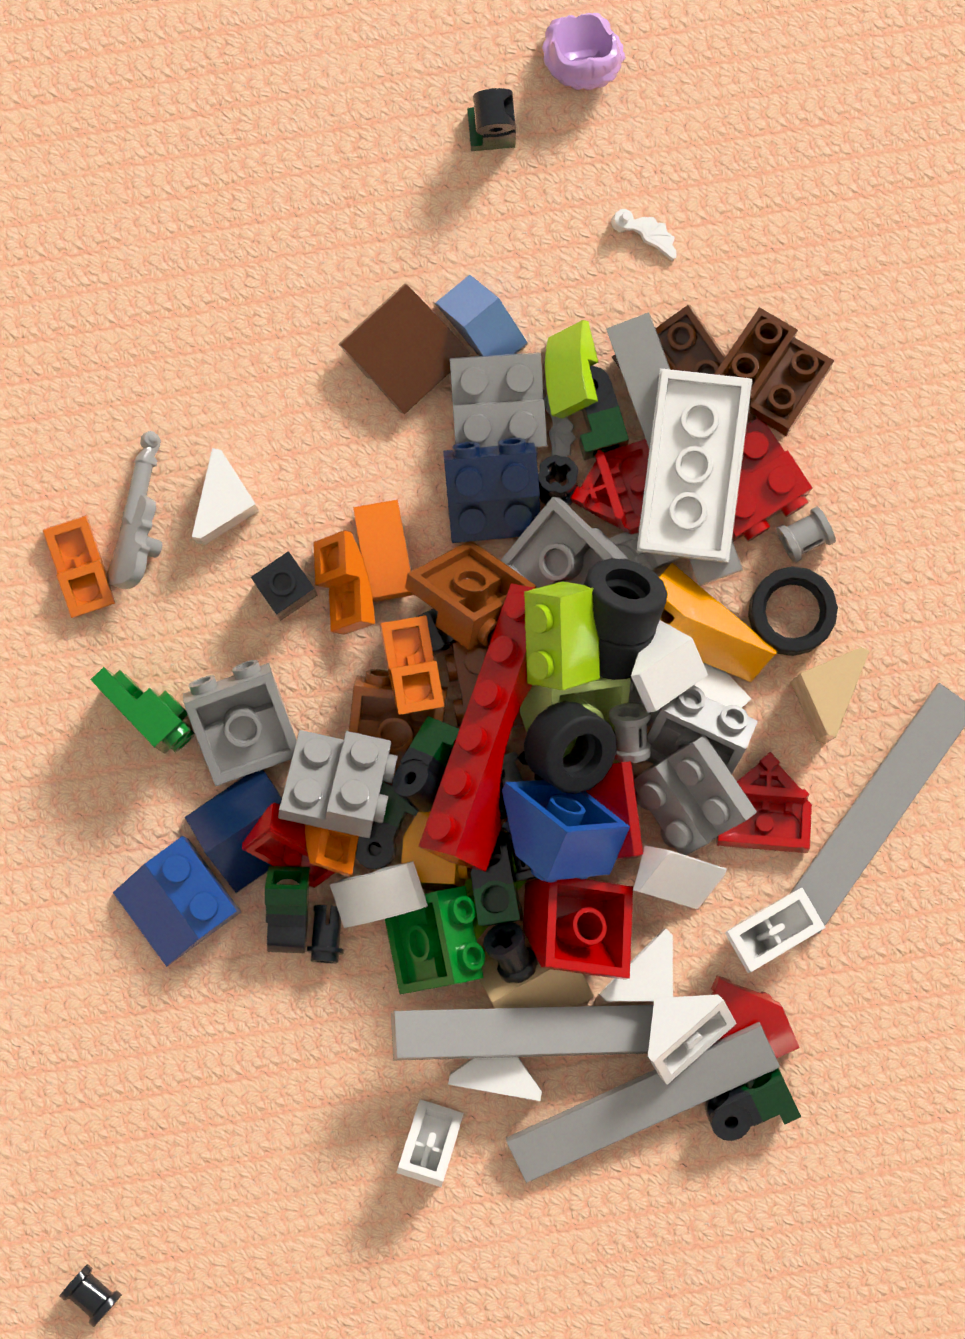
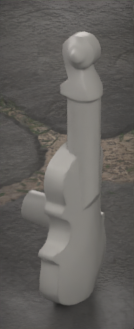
[107,431,162,589]

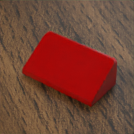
[242,803,336,888]

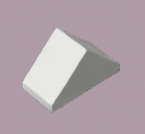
[192,448,259,545]
[631,620,708,713]
[725,888,826,973]
[599,929,673,1001]
[648,994,737,1085]
[448,1057,542,1101]
[396,1099,464,1187]

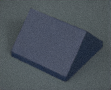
[185,769,282,893]

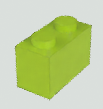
[524,581,600,691]

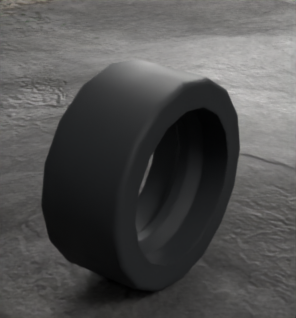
[748,566,838,656]

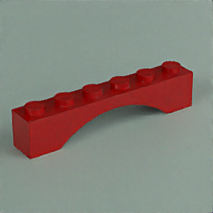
[418,583,536,872]

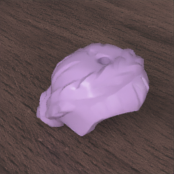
[542,13,626,90]

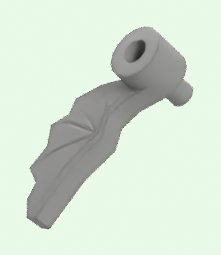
[544,394,576,457]

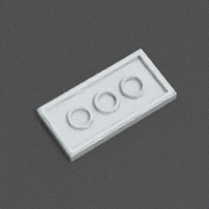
[637,368,752,563]

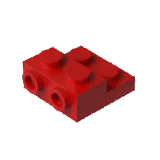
[732,418,813,542]

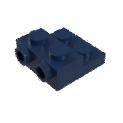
[443,438,540,543]

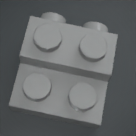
[450,352,547,455]
[500,497,629,588]
[183,660,297,786]
[647,685,758,774]
[278,730,398,839]
[634,734,757,855]

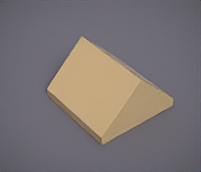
[791,647,870,744]
[479,930,594,1008]

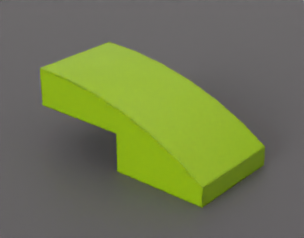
[545,320,599,419]

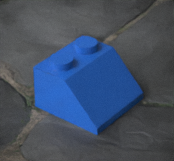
[502,780,630,882]
[113,836,241,967]

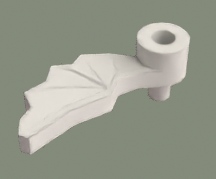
[611,209,676,261]

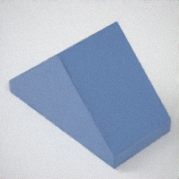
[435,275,528,356]

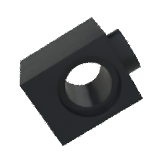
[251,551,318,621]

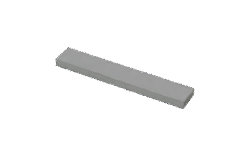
[606,312,743,586]
[789,683,965,934]
[391,1005,654,1061]
[506,1022,780,1183]

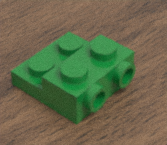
[90,667,195,754]
[385,886,485,995]

